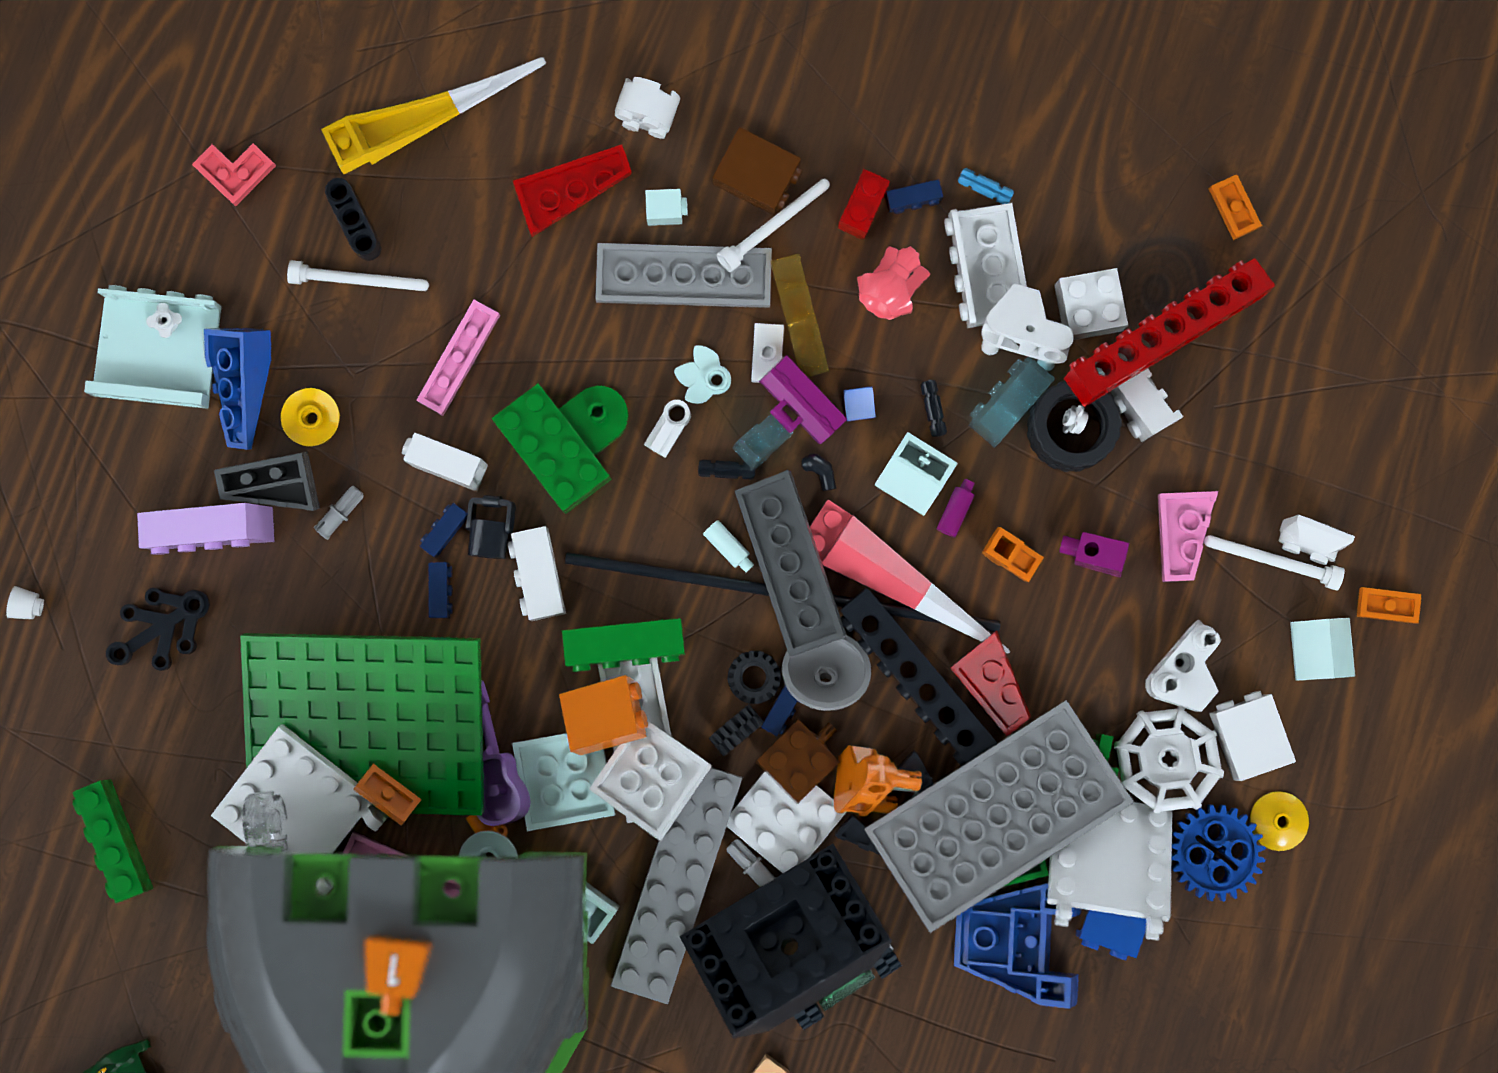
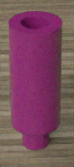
[936,479,975,538]

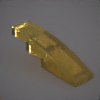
[770,254,829,377]

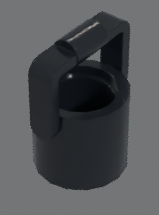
[466,495,516,559]

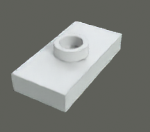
[751,323,784,383]

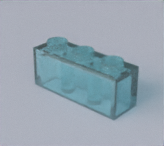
[969,356,1055,448]

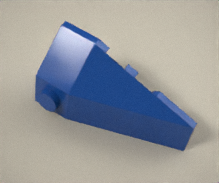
[204,328,271,450]

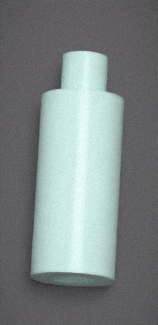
[703,520,754,572]

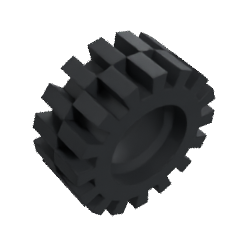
[728,651,781,704]
[709,704,764,756]

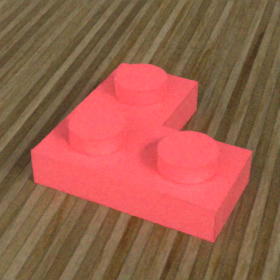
[192,143,276,207]

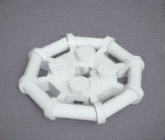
[1114,706,1224,814]

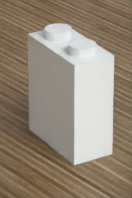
[402,432,488,492]
[1209,691,1296,781]

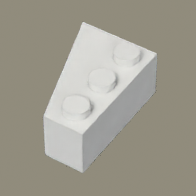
[1096,353,1183,442]

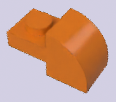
[982,527,1044,582]

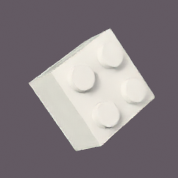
[1054,268,1128,340]

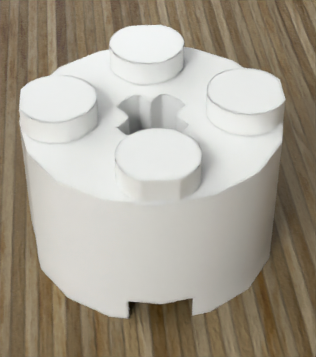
[615,77,680,139]

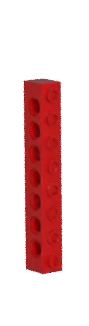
[1064,258,1275,407]

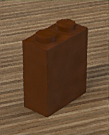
[712,127,803,216]

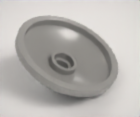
[782,636,871,711]

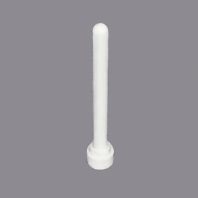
[717,179,830,272]
[287,260,429,291]
[1204,535,1345,591]

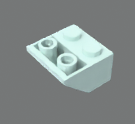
[874,432,957,516]

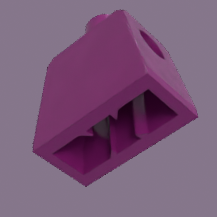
[1059,532,1129,578]

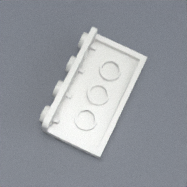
[945,203,1027,328]

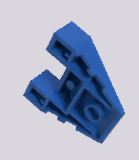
[954,883,1082,1008]

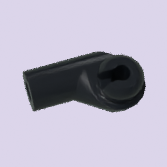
[801,453,836,491]

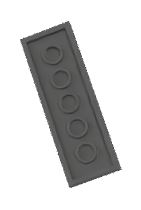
[735,470,847,657]

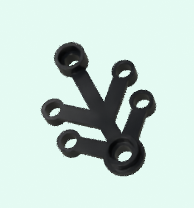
[106,588,210,671]

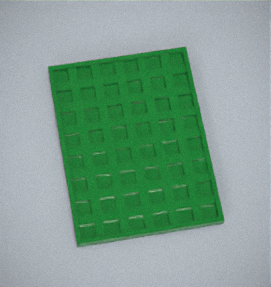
[240,633,484,816]

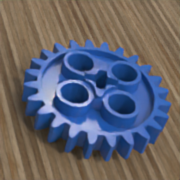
[1171,804,1266,902]

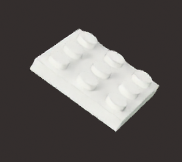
[589,721,712,840]
[727,771,847,873]

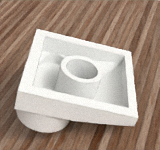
[1278,515,1355,565]

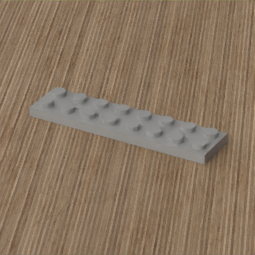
[611,767,742,1004]

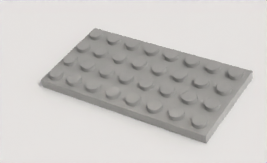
[864,700,1134,933]

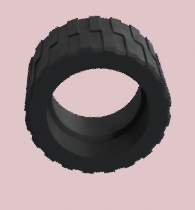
[1027,381,1122,472]

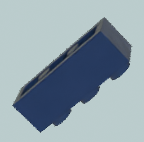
[885,179,943,214]
[420,503,468,558]
[428,562,453,618]
[761,685,801,736]

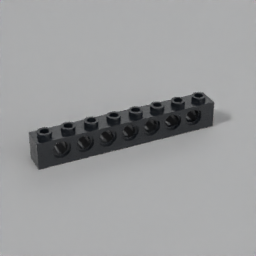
[838,588,998,767]

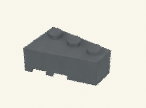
[214,451,320,511]

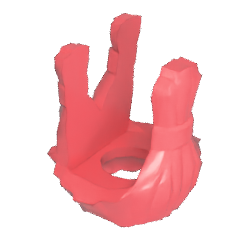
[857,246,931,320]

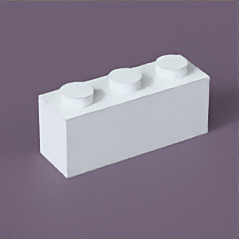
[508,526,566,621]

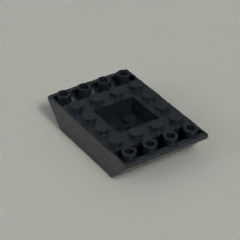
[679,844,892,1038]

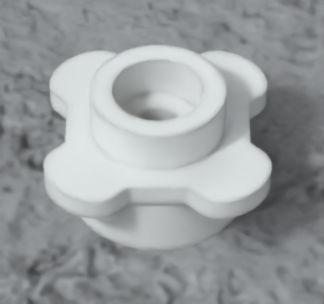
[146,303,182,338]
[1062,405,1088,434]

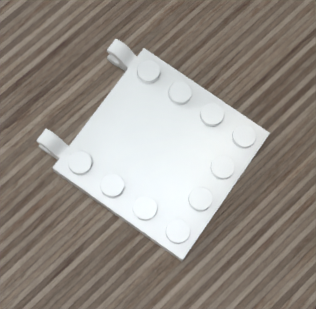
[211,724,388,895]
[1047,802,1172,940]

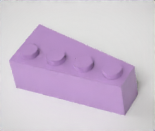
[137,503,274,555]

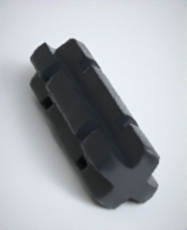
[921,380,947,437]
[698,460,755,480]

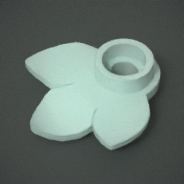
[674,346,731,404]

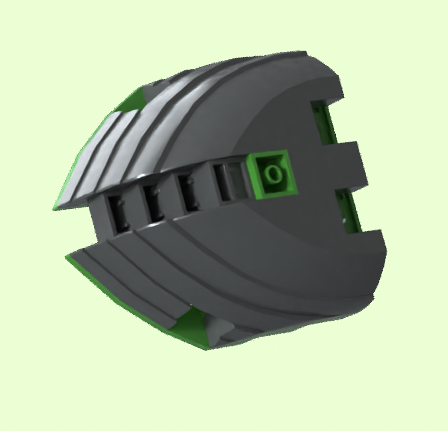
[207,846,589,1073]

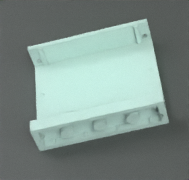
[84,285,222,409]

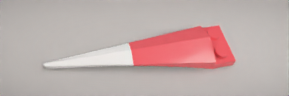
[810,500,1010,653]

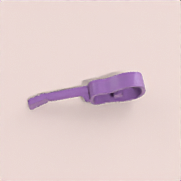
[477,680,530,826]

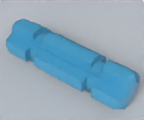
[958,168,1014,204]

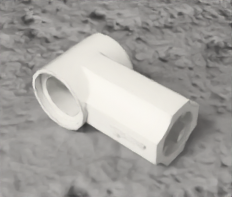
[644,400,691,458]

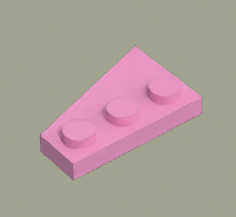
[1158,491,1218,582]

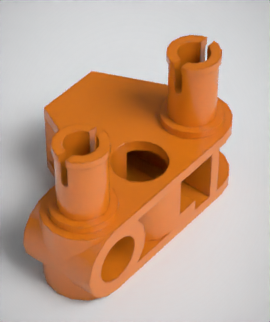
[834,745,922,817]

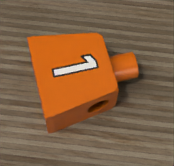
[365,935,433,1015]

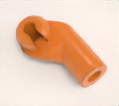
[465,815,508,837]

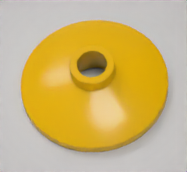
[281,388,340,446]
[1249,791,1309,851]

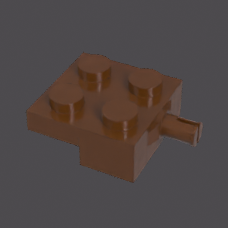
[755,719,840,804]

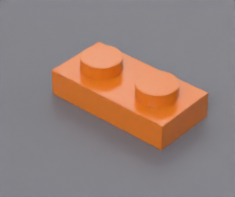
[1209,174,1262,240]
[1357,587,1422,624]
[353,764,422,826]

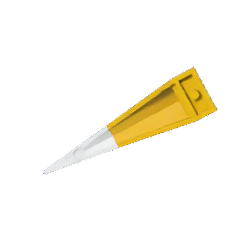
[321,58,546,174]

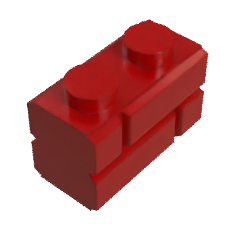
[838,169,890,240]

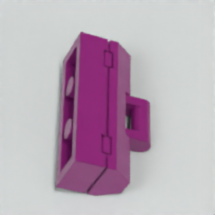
[759,355,847,444]

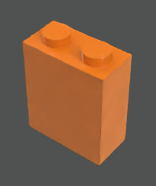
[559,675,648,756]

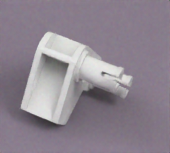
[981,283,1073,371]
[1145,620,1222,712]

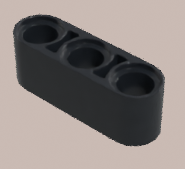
[325,178,381,261]

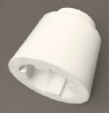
[7,586,44,619]

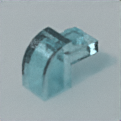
[732,414,793,470]

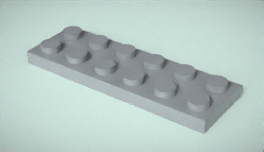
[596,243,772,308]

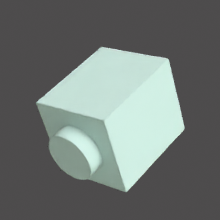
[645,189,688,226]

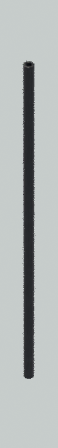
[565,552,1001,632]

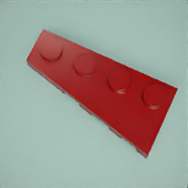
[513,144,632,237]

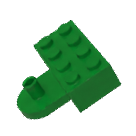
[491,383,629,515]

